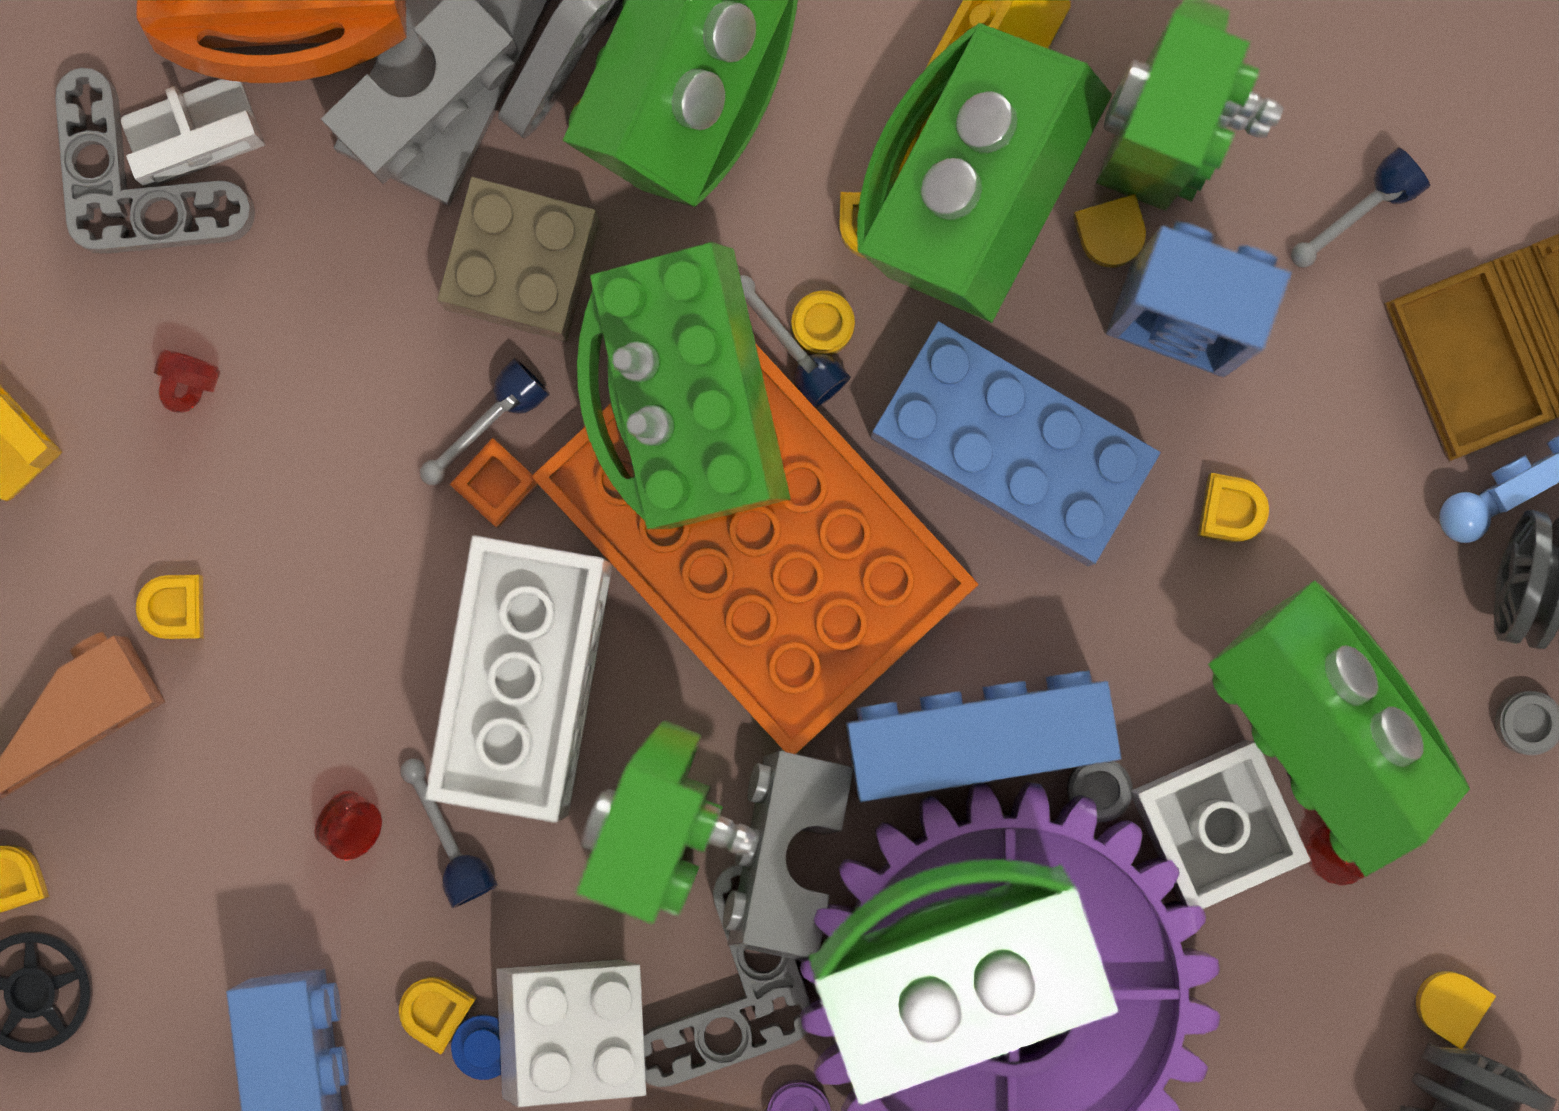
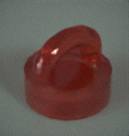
[153,349,221,413]
[314,790,382,860]
[1306,823,1365,885]

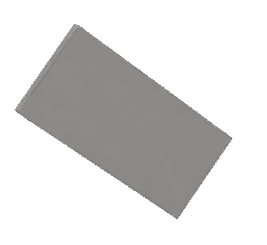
[333,0,551,206]

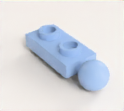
[1439,436,1559,543]

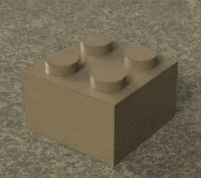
[437,176,600,342]

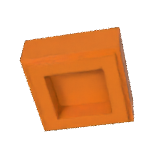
[449,438,538,528]

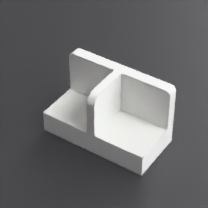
[121,79,265,188]

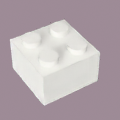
[1131,740,1311,909]
[496,959,646,1107]

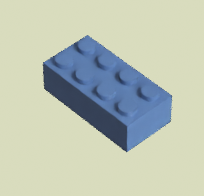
[1106,222,1291,378]
[870,321,1161,567]
[845,670,1121,802]
[227,969,352,1111]

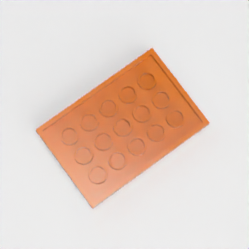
[531,343,979,754]

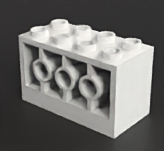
[425,536,613,822]

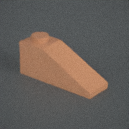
[0,632,165,799]

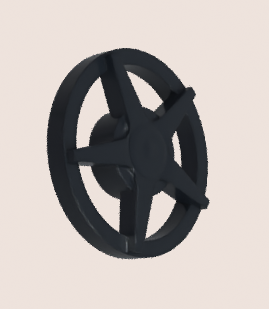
[0,931,93,1053]

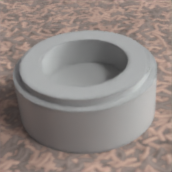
[1495,691,1559,755]
[1067,761,1133,822]

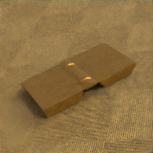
[1384,234,1559,462]

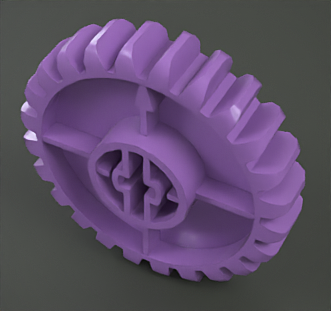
[800,782,1221,1111]

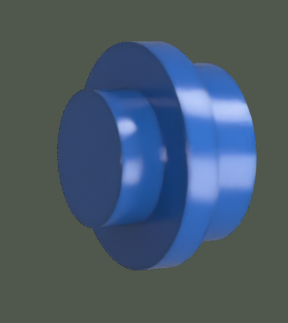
[451,1014,501,1080]

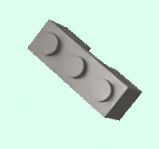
[321,0,519,184]
[723,751,853,961]

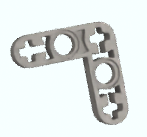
[498,0,623,138]
[55,68,255,254]
[643,864,811,1087]

